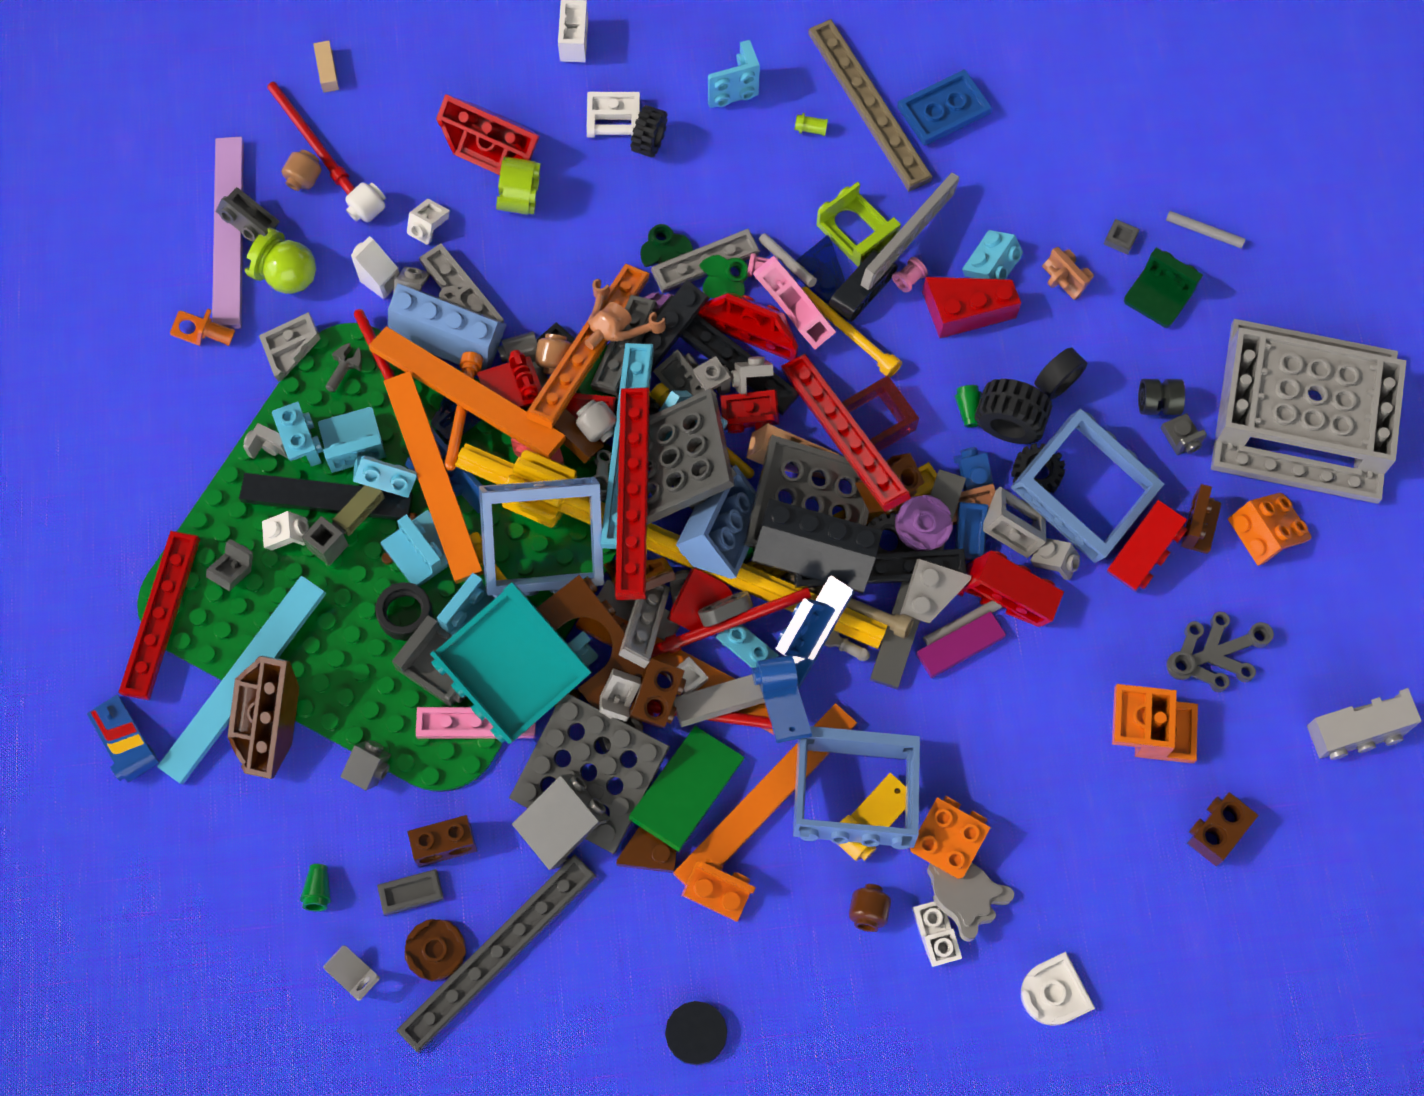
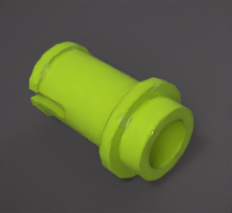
[794,113,828,136]

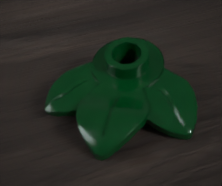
[640,224,693,267]

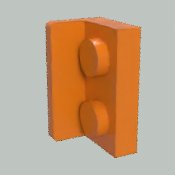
[681,859,756,922]

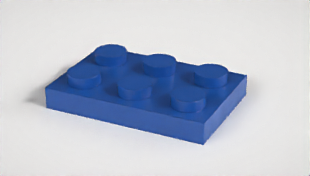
[897,69,992,146]

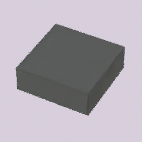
[1104,219,1140,255]

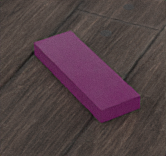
[916,611,1006,678]

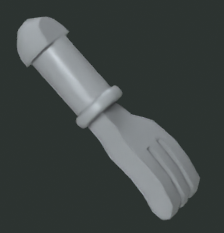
[824,630,870,661]

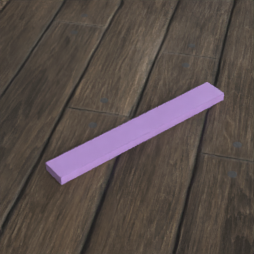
[212,137,244,329]

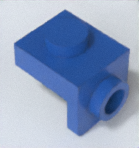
[953,447,993,491]

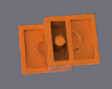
[1112,684,1198,764]

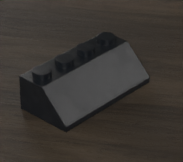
[751,499,883,593]

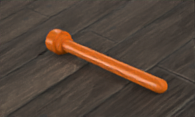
[444,352,483,471]

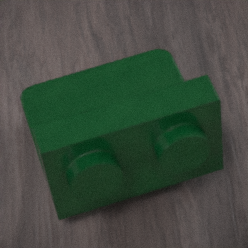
[1123,247,1203,328]

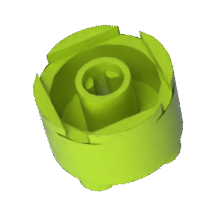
[496,156,541,215]

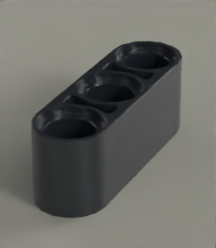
[829,249,898,322]

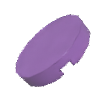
[895,495,953,551]

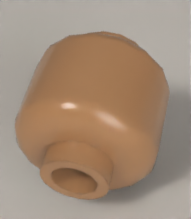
[281,150,322,191]
[535,334,571,375]

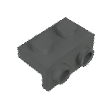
[215,187,280,242]

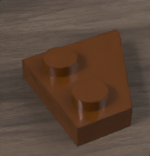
[616,827,677,873]

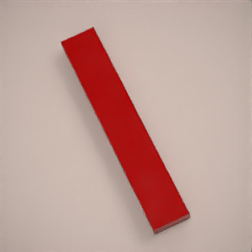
[119,531,200,701]

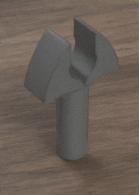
[326,343,362,392]

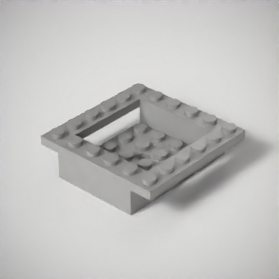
[1211,319,1407,504]

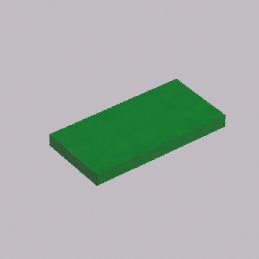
[629,726,744,852]

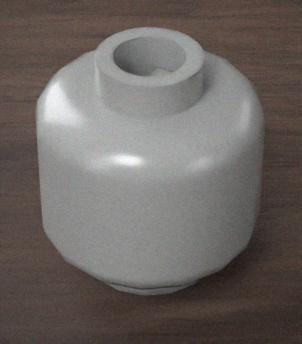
[576,400,616,443]

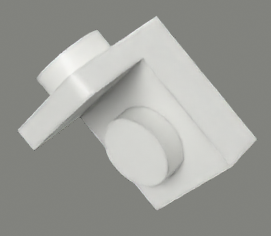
[407,199,450,245]

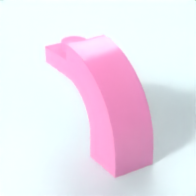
[753,256,836,349]

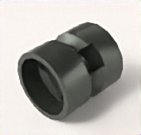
[1138,379,1185,415]

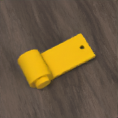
[837,773,906,861]

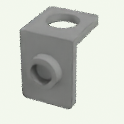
[393,267,430,294]
[323,945,380,1001]

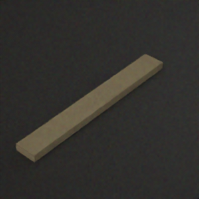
[808,19,932,192]

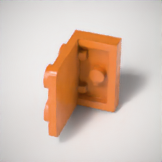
[1228,493,1311,566]
[910,795,991,879]

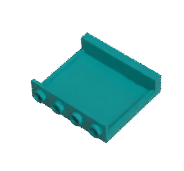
[430,582,592,745]

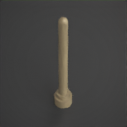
[784,573,914,639]

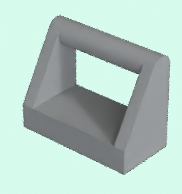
[983,487,1046,558]

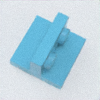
[380,510,449,587]

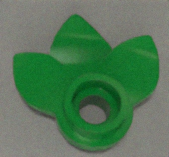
[699,255,748,299]

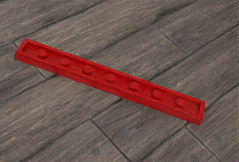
[781,354,911,512]
[615,388,650,600]

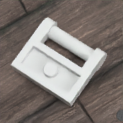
[587,92,640,138]

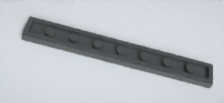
[870,469,966,690]
[396,854,596,1054]

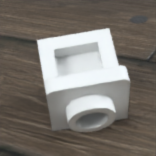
[262,511,309,550]

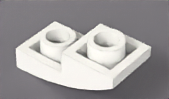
[912,901,962,967]

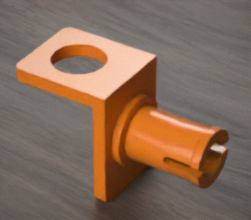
[170,308,235,346]

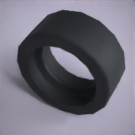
[1034,347,1087,400]
[375,582,433,641]

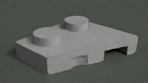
[259,312,321,382]
[900,559,972,623]

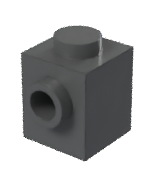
[302,516,349,566]
[340,740,391,791]

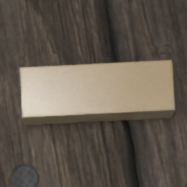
[313,40,339,93]

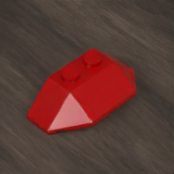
[436,94,540,175]
[698,293,798,361]

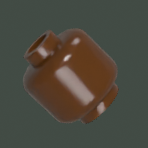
[849,884,891,932]

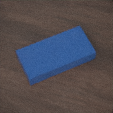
[955,502,988,561]

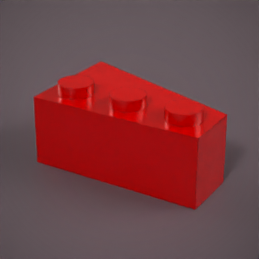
[922,277,1021,338]
[1107,500,1188,592]
[957,550,1064,627]

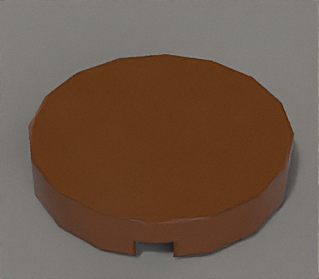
[404,919,466,982]

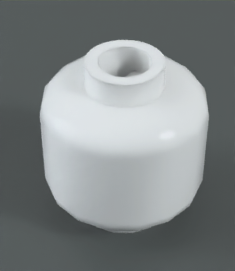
[345,182,386,223]

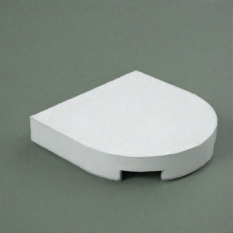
[1021,952,1095,1026]

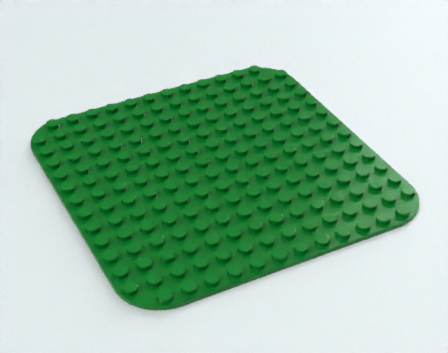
[137,323,616,792]

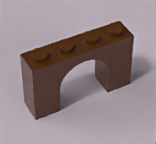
[537,575,651,709]

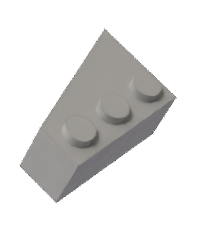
[1307,688,1422,760]

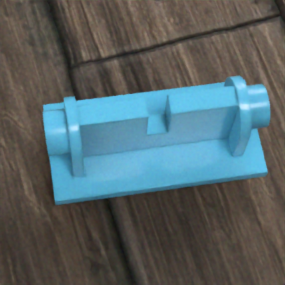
[716,625,779,668]

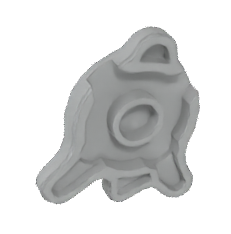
[927,863,1014,942]

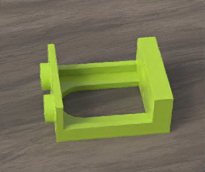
[816,182,901,267]

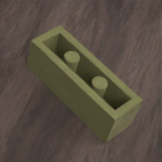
[333,485,385,536]

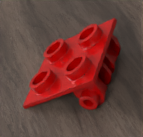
[477,350,542,408]

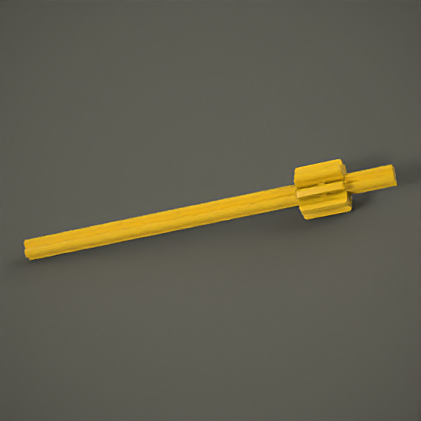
[455,443,888,649]

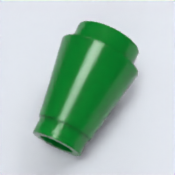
[954,385,982,428]
[300,864,331,912]

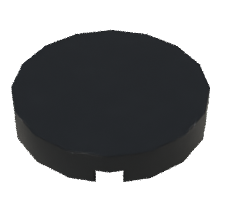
[665,1001,727,1066]

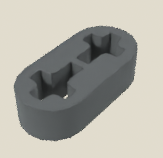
[698,591,753,627]

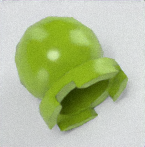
[245,227,316,294]

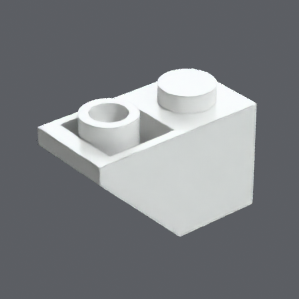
[351,236,399,299]

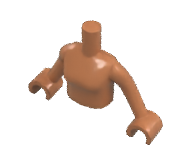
[585,279,666,349]

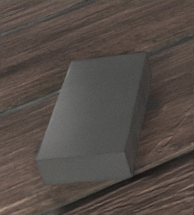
[377,869,444,916]

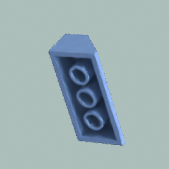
[388,283,507,371]
[676,465,756,579]

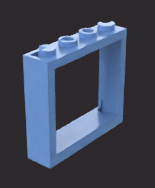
[1010,408,1164,563]
[479,477,604,598]
[793,726,920,850]

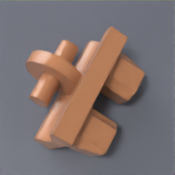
[1042,247,1094,300]

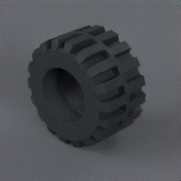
[975,379,1052,444]

